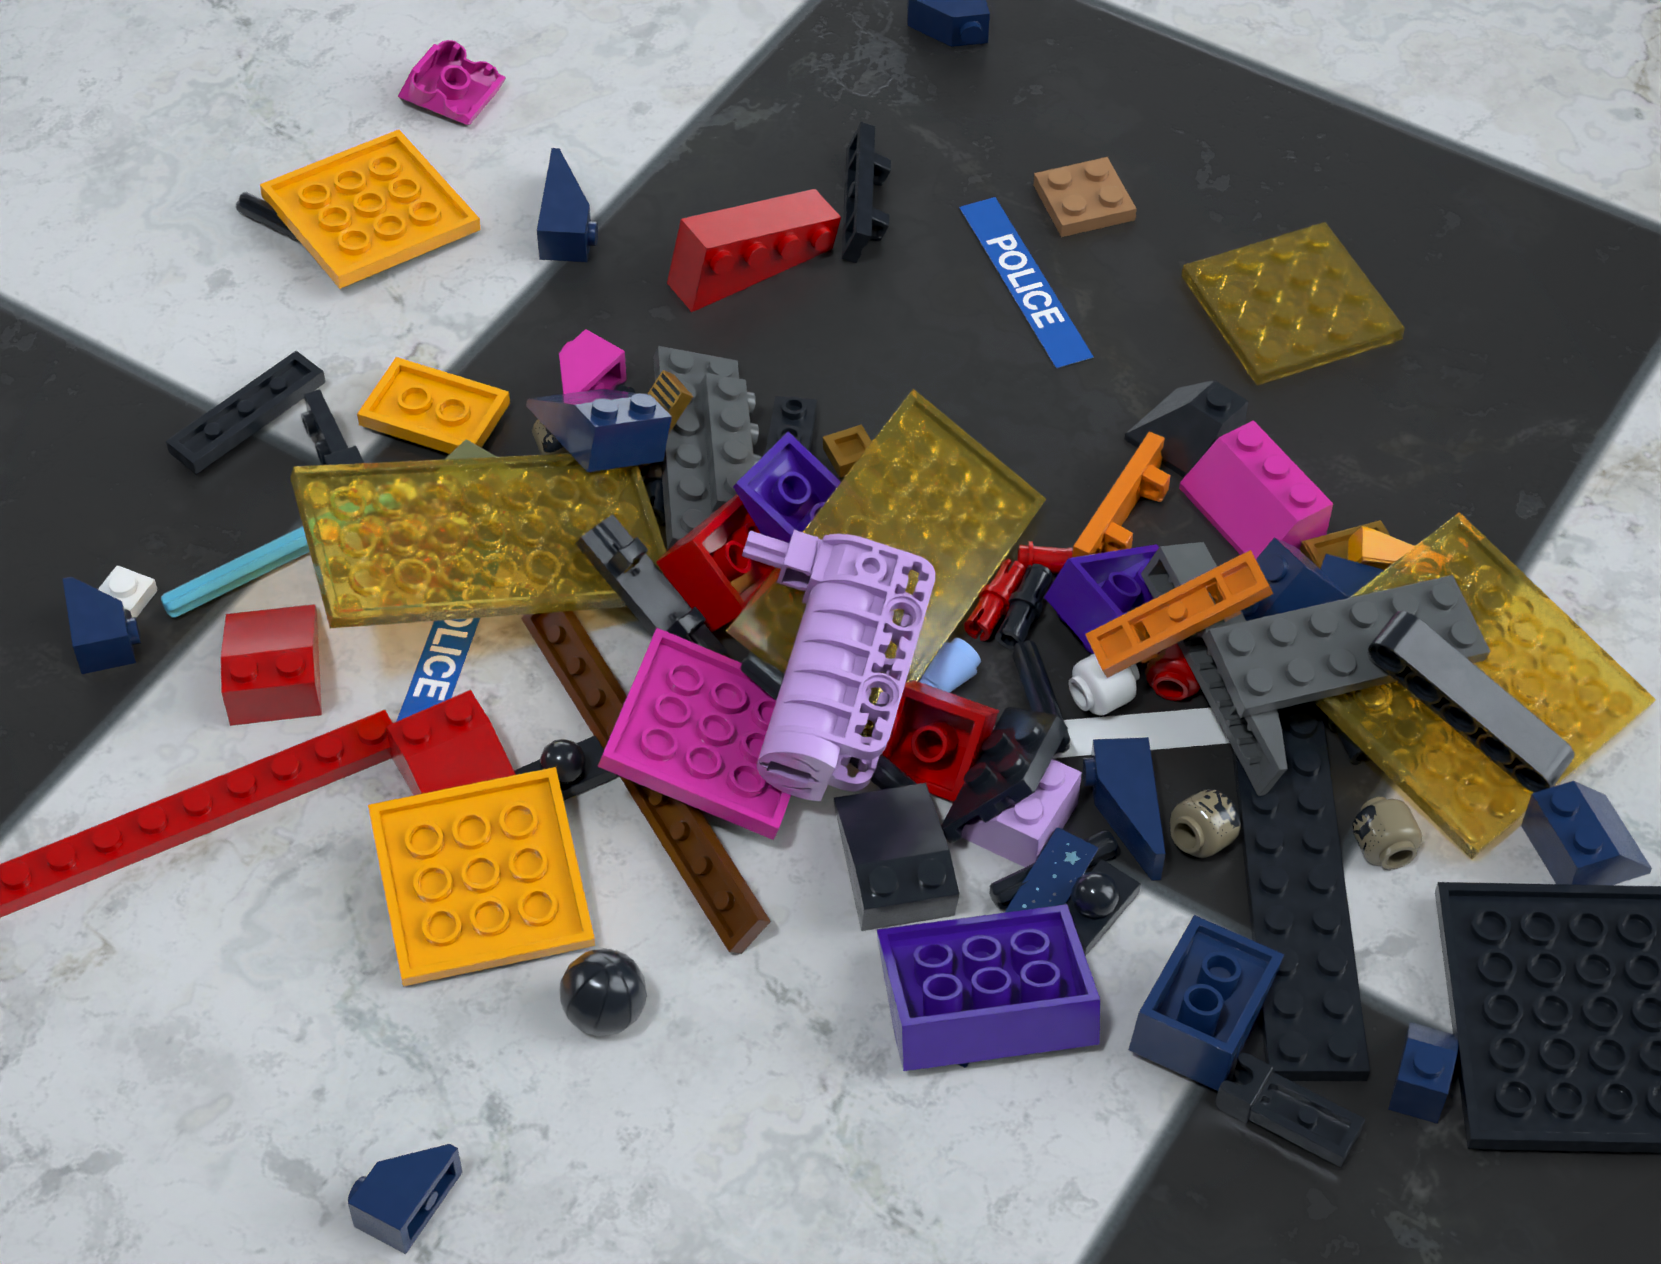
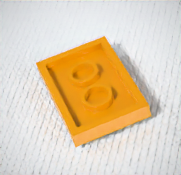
[357,357,510,454]

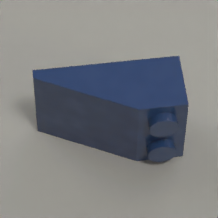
[526,389,672,472]
[1128,915,1284,1091]

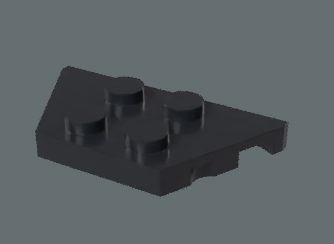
[941,707,1068,843]

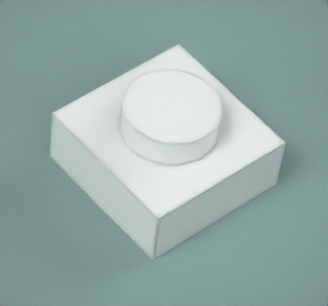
[98,565,158,619]

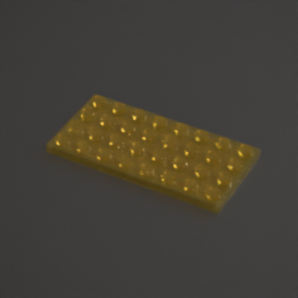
[726,389,1046,737]
[290,454,667,629]

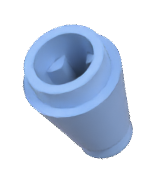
[919,638,981,693]

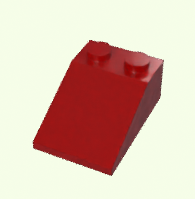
[656,494,781,632]
[221,604,322,726]
[386,690,516,795]

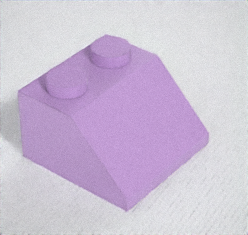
[962,759,1082,867]

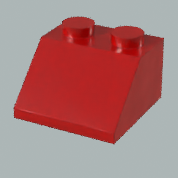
[882,680,999,802]

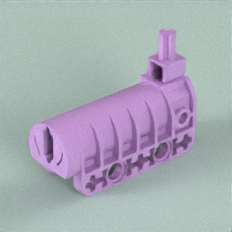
[742,530,935,801]

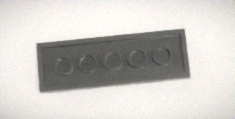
[1204,575,1491,718]

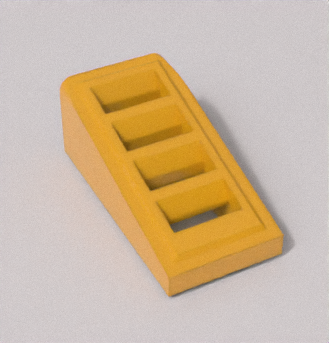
[1348,526,1448,581]

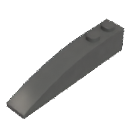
[1141,542,1288,796]

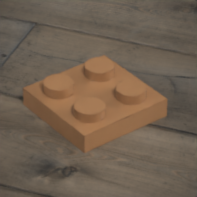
[1033,157,1136,237]

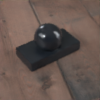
[514,735,616,801]
[1065,859,1141,956]

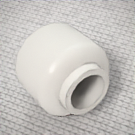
[1068,654,1139,715]

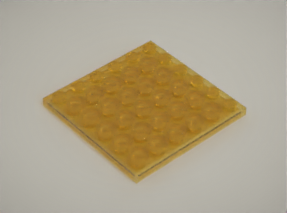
[1313,512,1656,859]

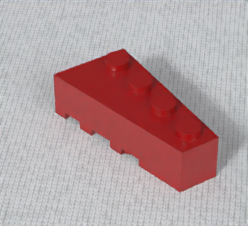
[667,189,841,312]

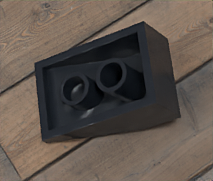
[833,783,960,931]

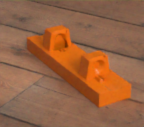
[1072,432,1170,558]
[1085,550,1273,678]

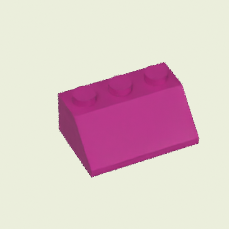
[1179,420,1333,559]

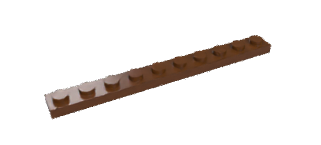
[521,587,771,954]

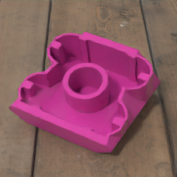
[398,40,506,125]

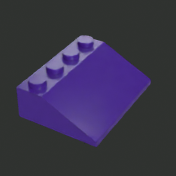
[877,904,1100,1071]

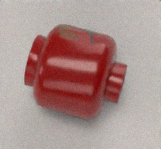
[1145,643,1201,701]

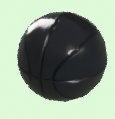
[559,948,647,1036]

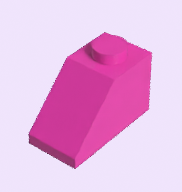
[559,329,627,394]

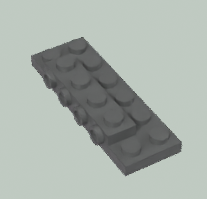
[653,346,761,549]

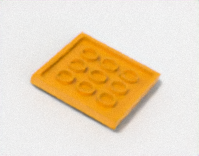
[260,129,480,289]
[368,767,595,987]

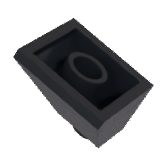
[1124,380,1249,477]

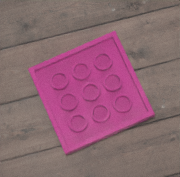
[598,628,791,840]

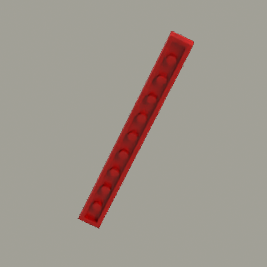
[0,710,392,918]

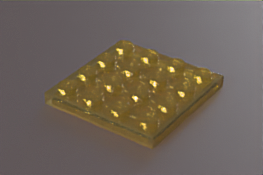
[1181,222,1405,386]

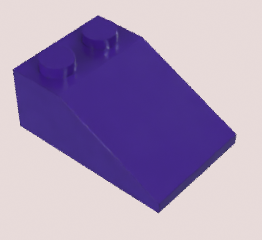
[733,432,884,543]
[1044,544,1159,654]

